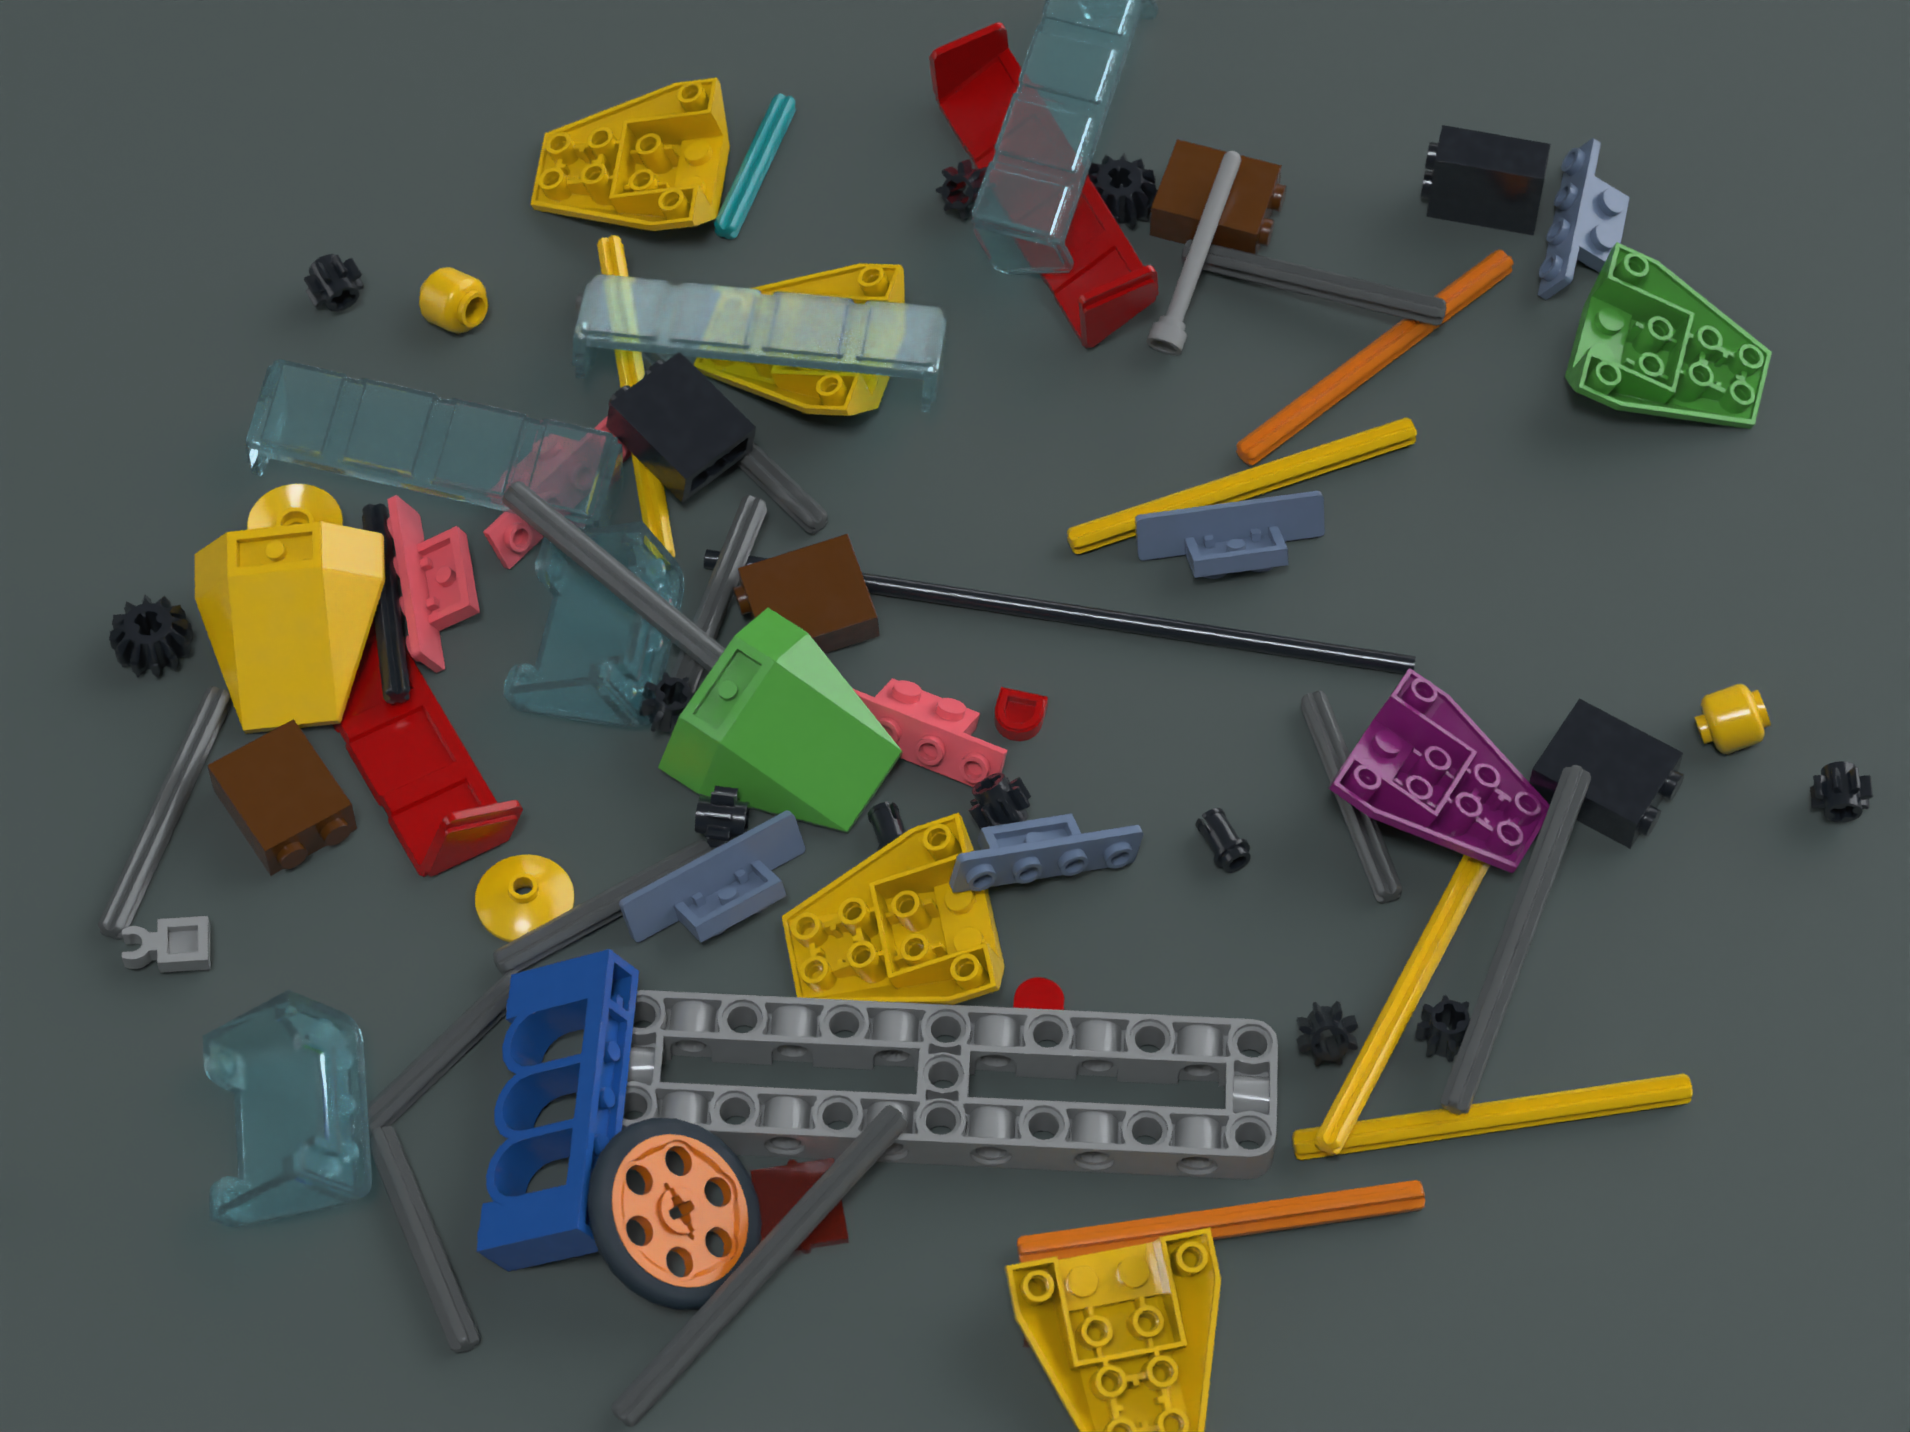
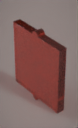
[750,1158,849,1254]

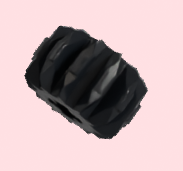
[1087,153,1158,230]
[109,594,193,678]

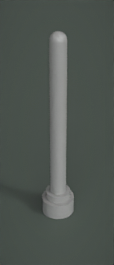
[1146,151,1241,355]

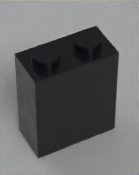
[1421,125,1551,236]
[606,351,756,503]
[1529,698,1684,849]

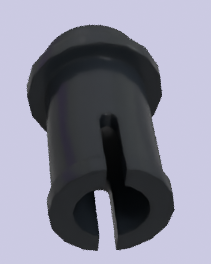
[868,802,906,851]
[1195,808,1251,873]

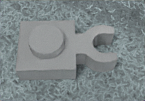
[122,916,211,973]

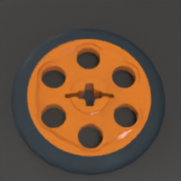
[587,1118,762,1310]

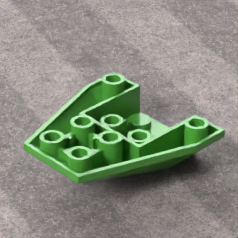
[1565,242,1772,429]
[658,608,903,833]

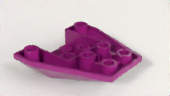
[1328,668,1550,873]

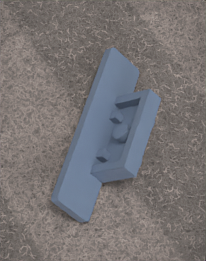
[1538,138,1630,300]
[1135,491,1325,579]
[619,810,805,943]
[949,813,1144,893]

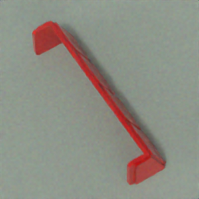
[929,22,1159,348]
[332,618,523,877]

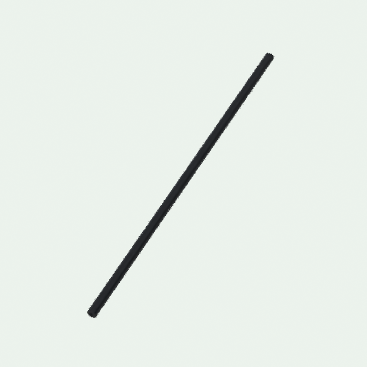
[704,549,1416,674]

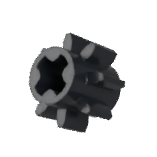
[936,159,996,219]
[304,254,364,311]
[639,672,695,735]
[1810,761,1873,822]
[968,773,1032,830]
[695,786,750,848]
[1415,995,1471,1062]
[1296,1001,1359,1066]

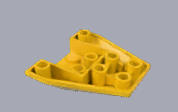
[531,78,730,231]
[694,263,905,416]
[194,521,385,733]
[782,812,1005,1005]
[1005,1228,1221,1432]

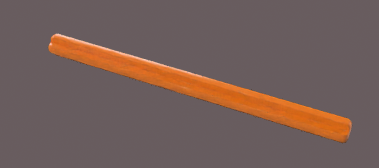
[1236,249,1514,466]
[1017,1180,1425,1263]

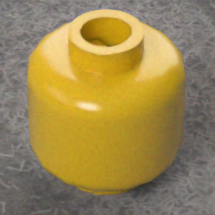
[419,267,488,334]
[1694,683,1771,754]

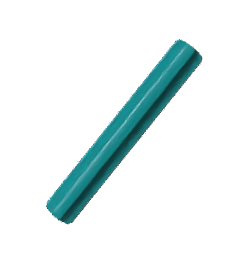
[714,93,796,240]

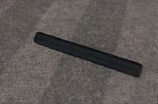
[362,503,410,704]

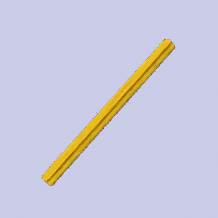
[597,235,675,564]
[1067,418,1417,554]
[1315,855,1490,1155]
[1292,1073,1693,1160]

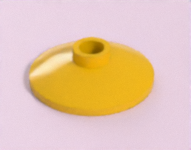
[247,484,343,530]
[475,854,575,942]

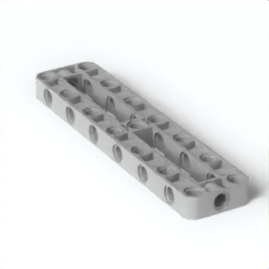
[622,990,1278,1180]

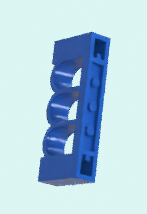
[477,949,639,1271]

